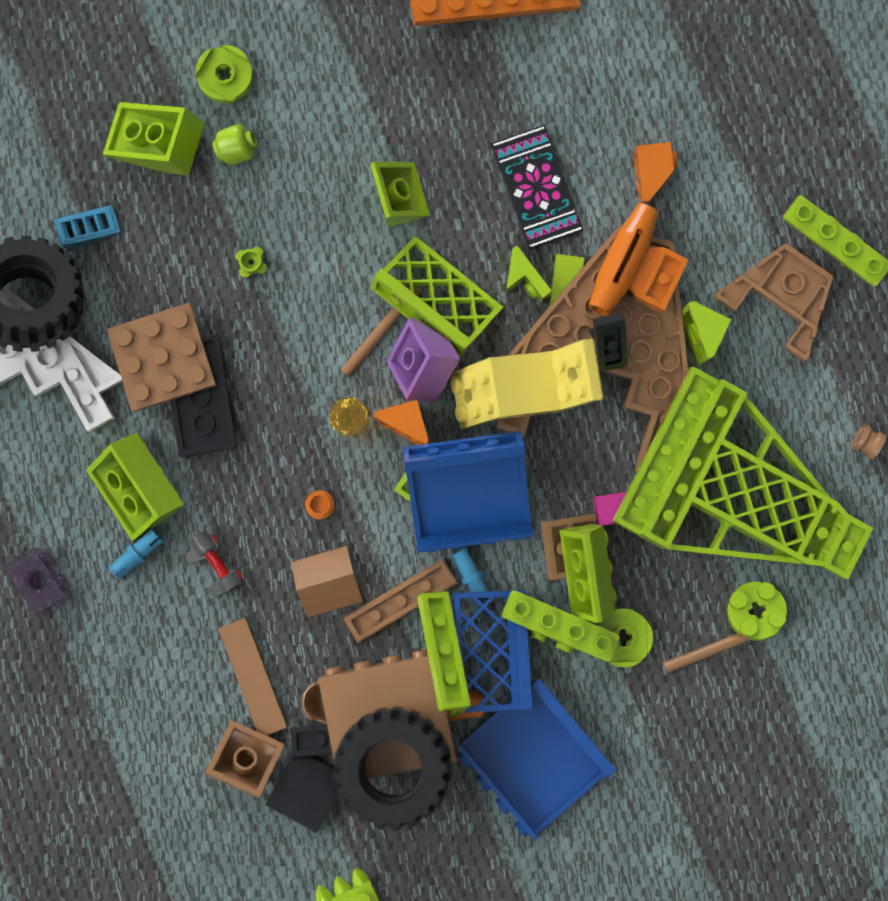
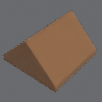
[291,546,363,618]
[205,720,285,799]

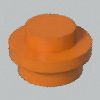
[305,490,334,519]

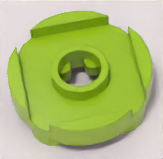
[196,45,253,104]
[726,581,787,641]
[597,608,653,667]

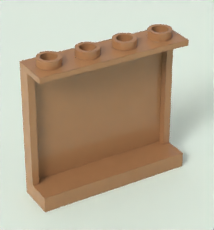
[318,649,457,779]

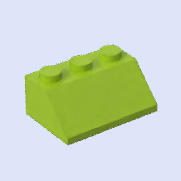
[86,432,184,542]
[559,524,617,623]

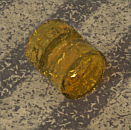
[330,397,370,439]

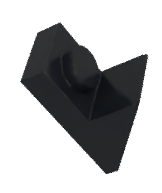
[589,313,628,372]

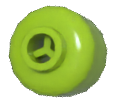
[213,124,258,166]

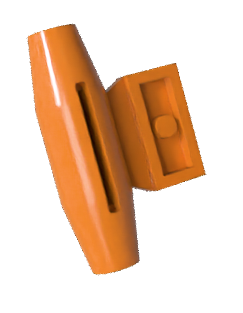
[589,203,688,316]

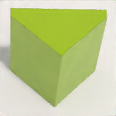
[370,162,430,228]
[682,301,732,366]

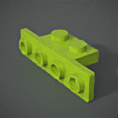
[783,195,888,287]
[501,590,620,662]

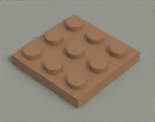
[107,302,217,413]

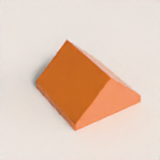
[374,400,429,445]

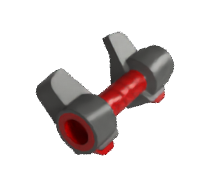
[186,531,242,597]

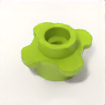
[236,246,267,278]

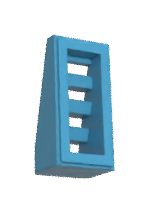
[54,205,122,251]

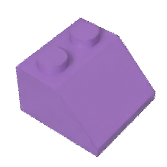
[386,318,460,402]

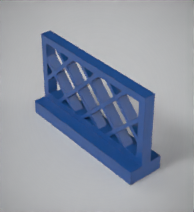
[453,589,532,713]

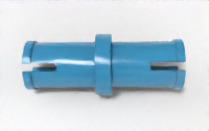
[108,528,165,580]
[451,547,494,607]

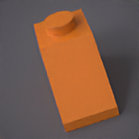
[633,142,678,205]

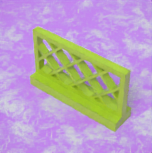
[370,236,503,358]

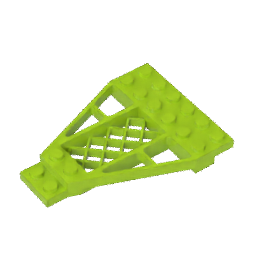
[612,366,873,580]

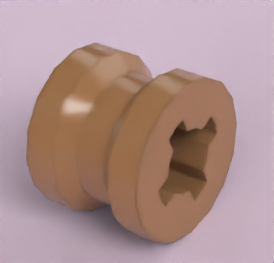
[850,424,887,460]

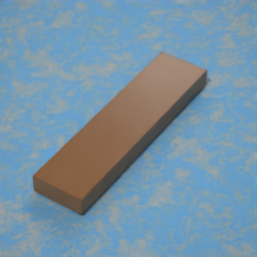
[343,559,458,643]
[218,617,288,736]

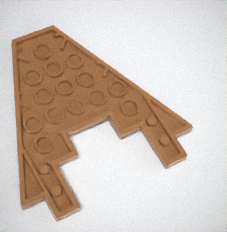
[496,226,689,472]

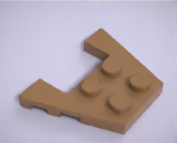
[713,243,833,363]

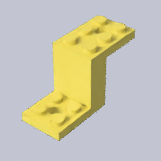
[450,339,603,429]

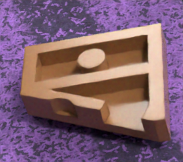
[541,513,597,580]

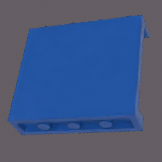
[403,431,534,553]
[457,677,616,840]

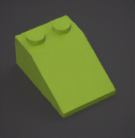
[103,102,205,176]

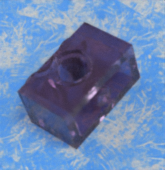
[3,547,72,616]

